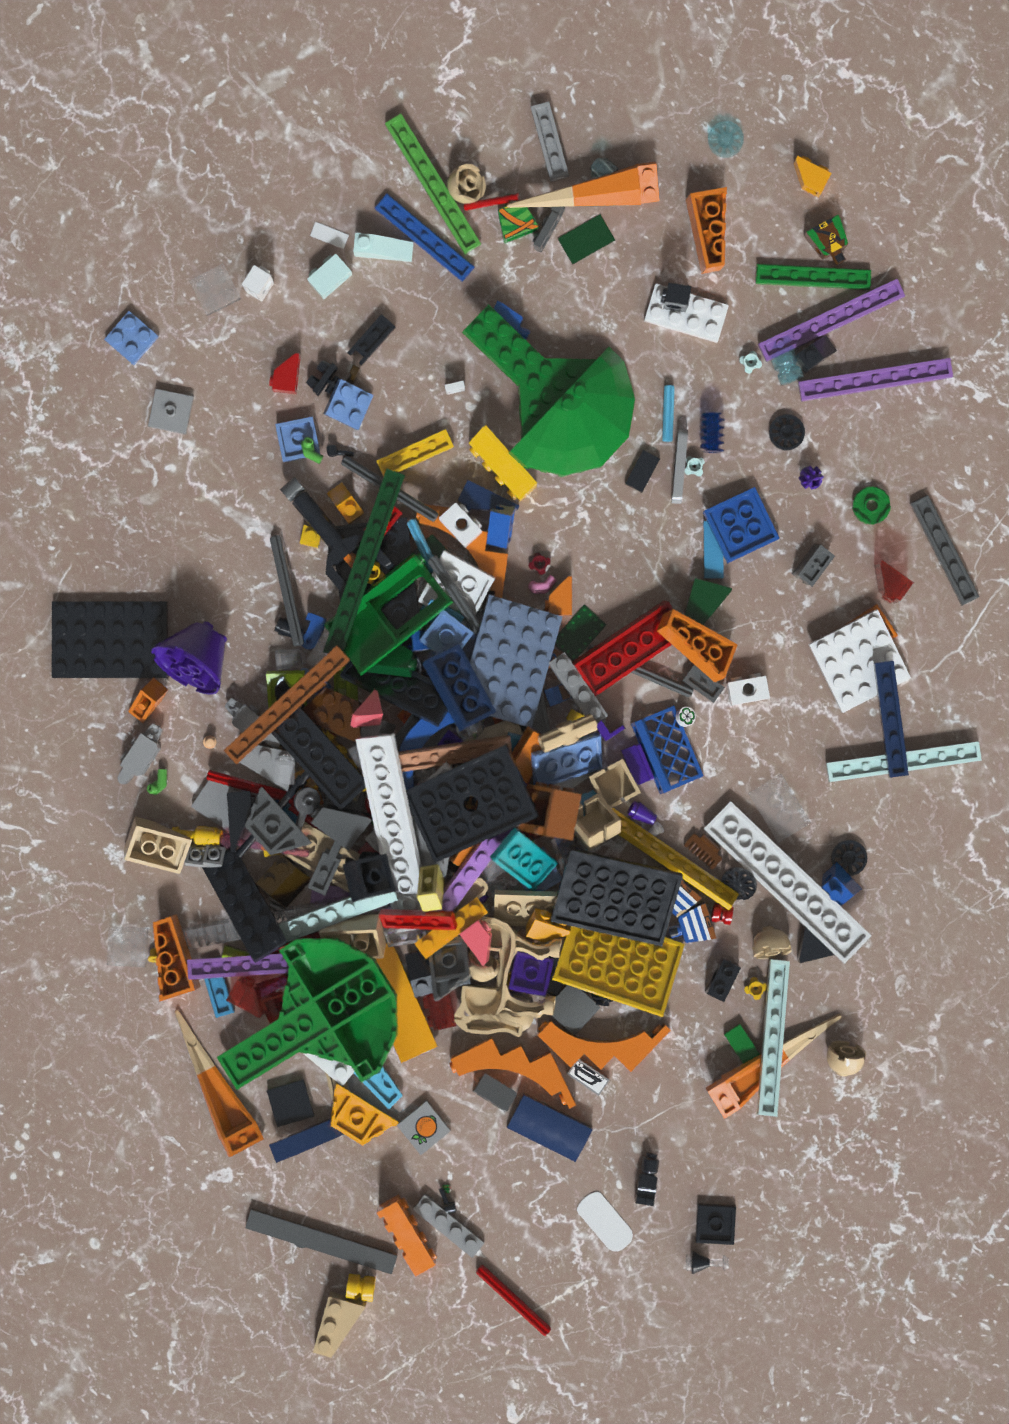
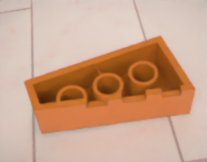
[686,187,727,274]
[657,609,738,682]
[153,914,201,1002]
[377,1194,437,1277]

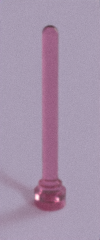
[220,832,309,857]

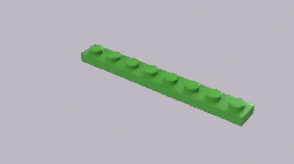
[385,114,481,254]

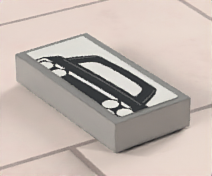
[567,1059,609,1096]

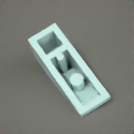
[353,233,414,262]

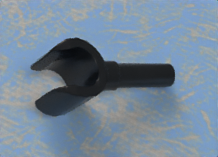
[326,445,354,457]
[438,1187,456,1213]

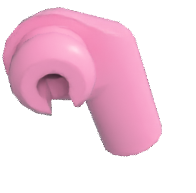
[528,575,557,594]

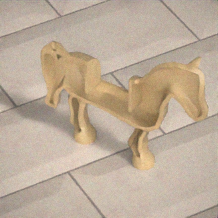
[444,878,562,1037]

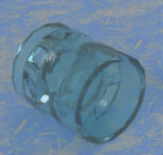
[771,351,804,386]

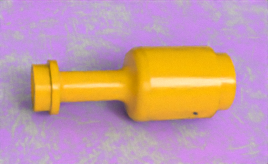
[172,826,223,846]

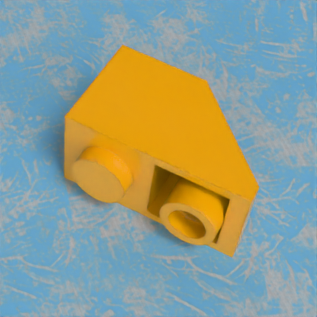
[794,156,832,198]
[526,908,571,942]

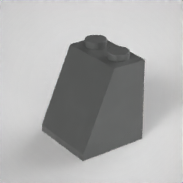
[311,804,372,851]

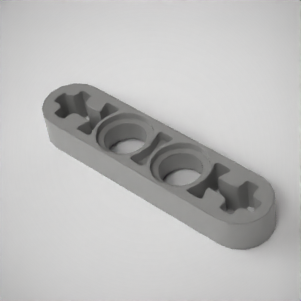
[671,429,688,504]

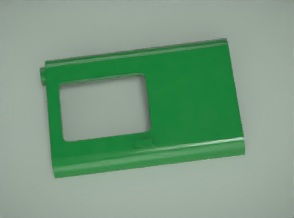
[323,552,453,675]

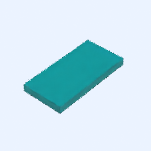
[489,828,558,891]

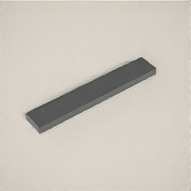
[910,495,980,606]

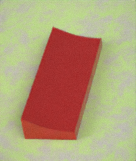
[572,600,673,696]

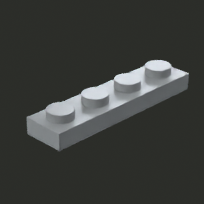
[531,102,569,182]
[549,652,608,723]
[413,1193,484,1258]

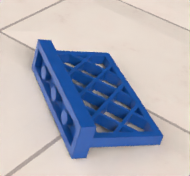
[631,706,704,794]

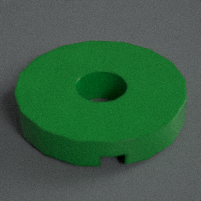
[852,487,891,525]

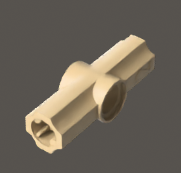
[538,714,597,752]

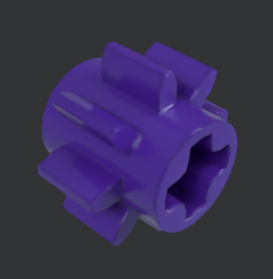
[798,466,824,490]

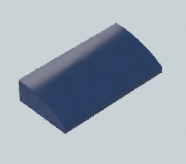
[422,644,496,731]
[507,1093,593,1162]

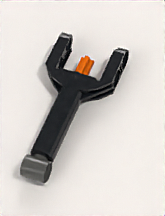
[280,477,394,594]

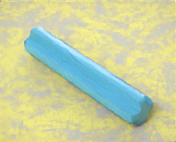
[662,385,675,442]
[407,519,434,573]

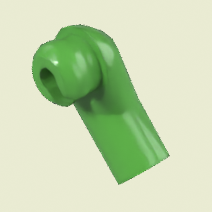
[301,437,324,464]
[147,769,167,795]

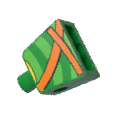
[498,194,538,244]

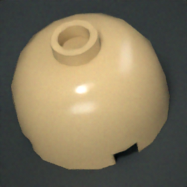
[447,163,486,204]
[752,926,792,959]
[827,1041,866,1077]

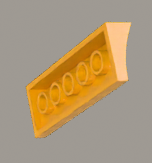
[375,940,438,1063]

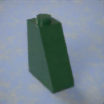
[684,578,732,625]
[366,645,417,677]

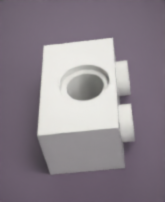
[242,265,274,302]
[439,503,482,548]
[726,673,770,706]

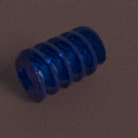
[700,412,725,453]

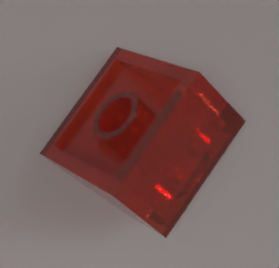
[874,560,914,604]
[256,974,289,1024]
[226,976,266,1019]

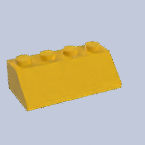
[468,425,537,502]

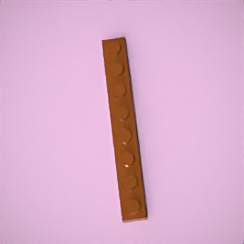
[223,645,351,765]

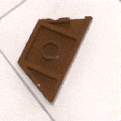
[303,687,361,742]

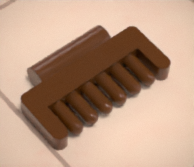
[684,833,722,870]

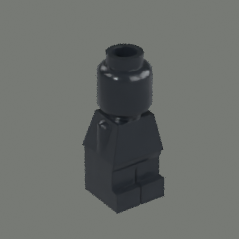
[635,1153,659,1206]

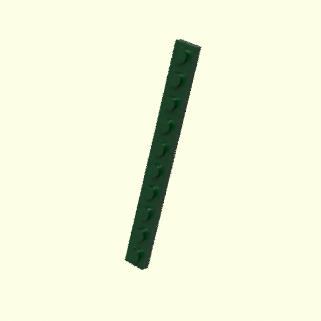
[323,469,405,654]

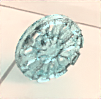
[708,121,744,158]

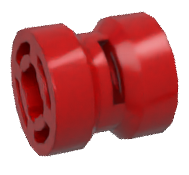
[711,903,734,925]

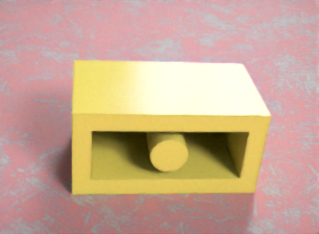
[417,865,445,912]

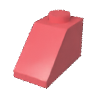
[459,919,492,966]

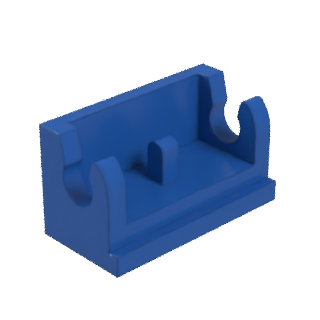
[486,504,516,549]

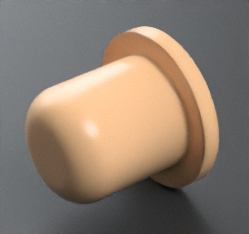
[203,735,216,749]

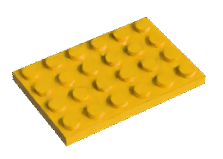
[552,926,685,1017]

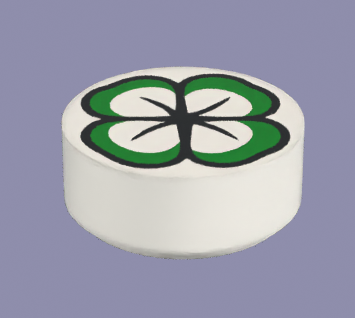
[676,707,696,727]

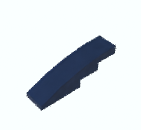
[269,1118,344,1163]

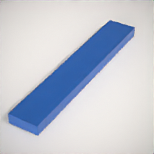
[375,194,475,282]

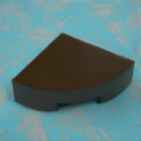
[346,365,361,385]

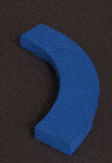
[398,711,455,790]

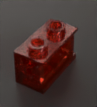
[422,993,457,1032]

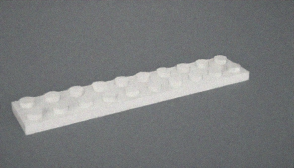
[356,734,423,910]
[704,801,871,964]

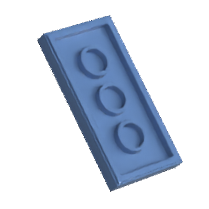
[531,732,603,787]

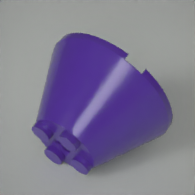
[151,621,227,695]

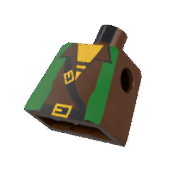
[804,215,848,265]

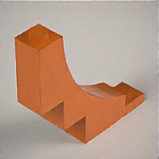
[416,504,508,598]
[537,1019,671,1072]
[449,1037,576,1109]

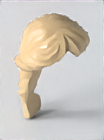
[468,948,500,982]

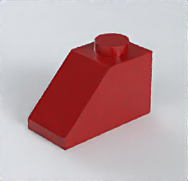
[269,353,301,394]

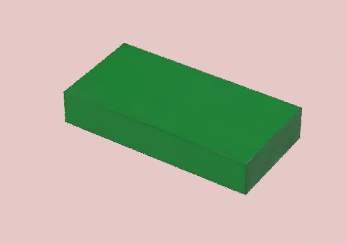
[724,1023,760,1064]

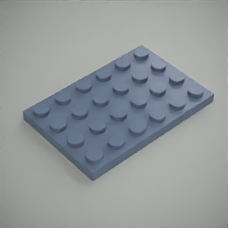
[469,595,562,728]

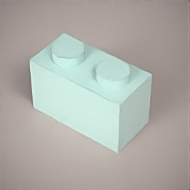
[307,254,352,299]

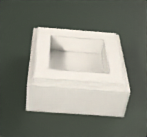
[445,381,465,395]

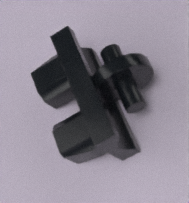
[306,360,340,397]

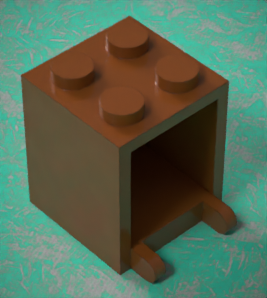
[515,782,581,840]

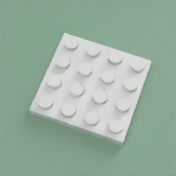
[808,609,911,713]

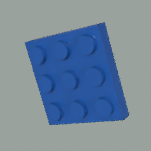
[703,487,780,564]

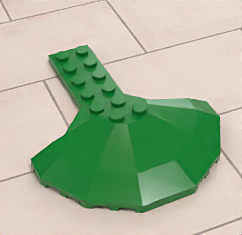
[462,304,635,477]
[217,938,398,1090]

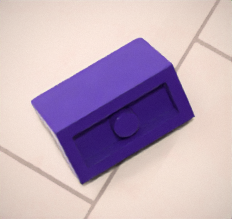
[597,721,625,741]
[621,743,654,785]

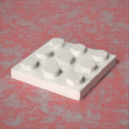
[418,550,496,629]

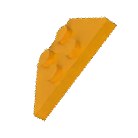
[330,1082,399,1146]

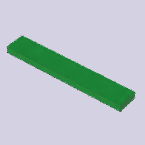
[755,264,871,290]

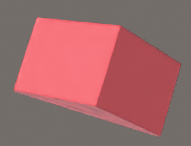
[351,689,383,727]

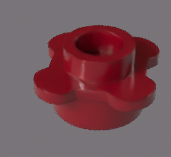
[528,552,551,575]

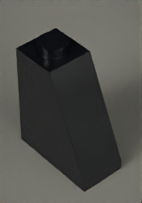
[797,925,834,963]

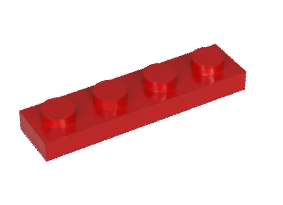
[379,909,458,930]

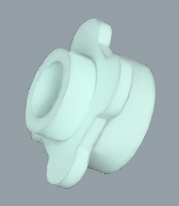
[739,351,762,374]
[685,456,704,477]

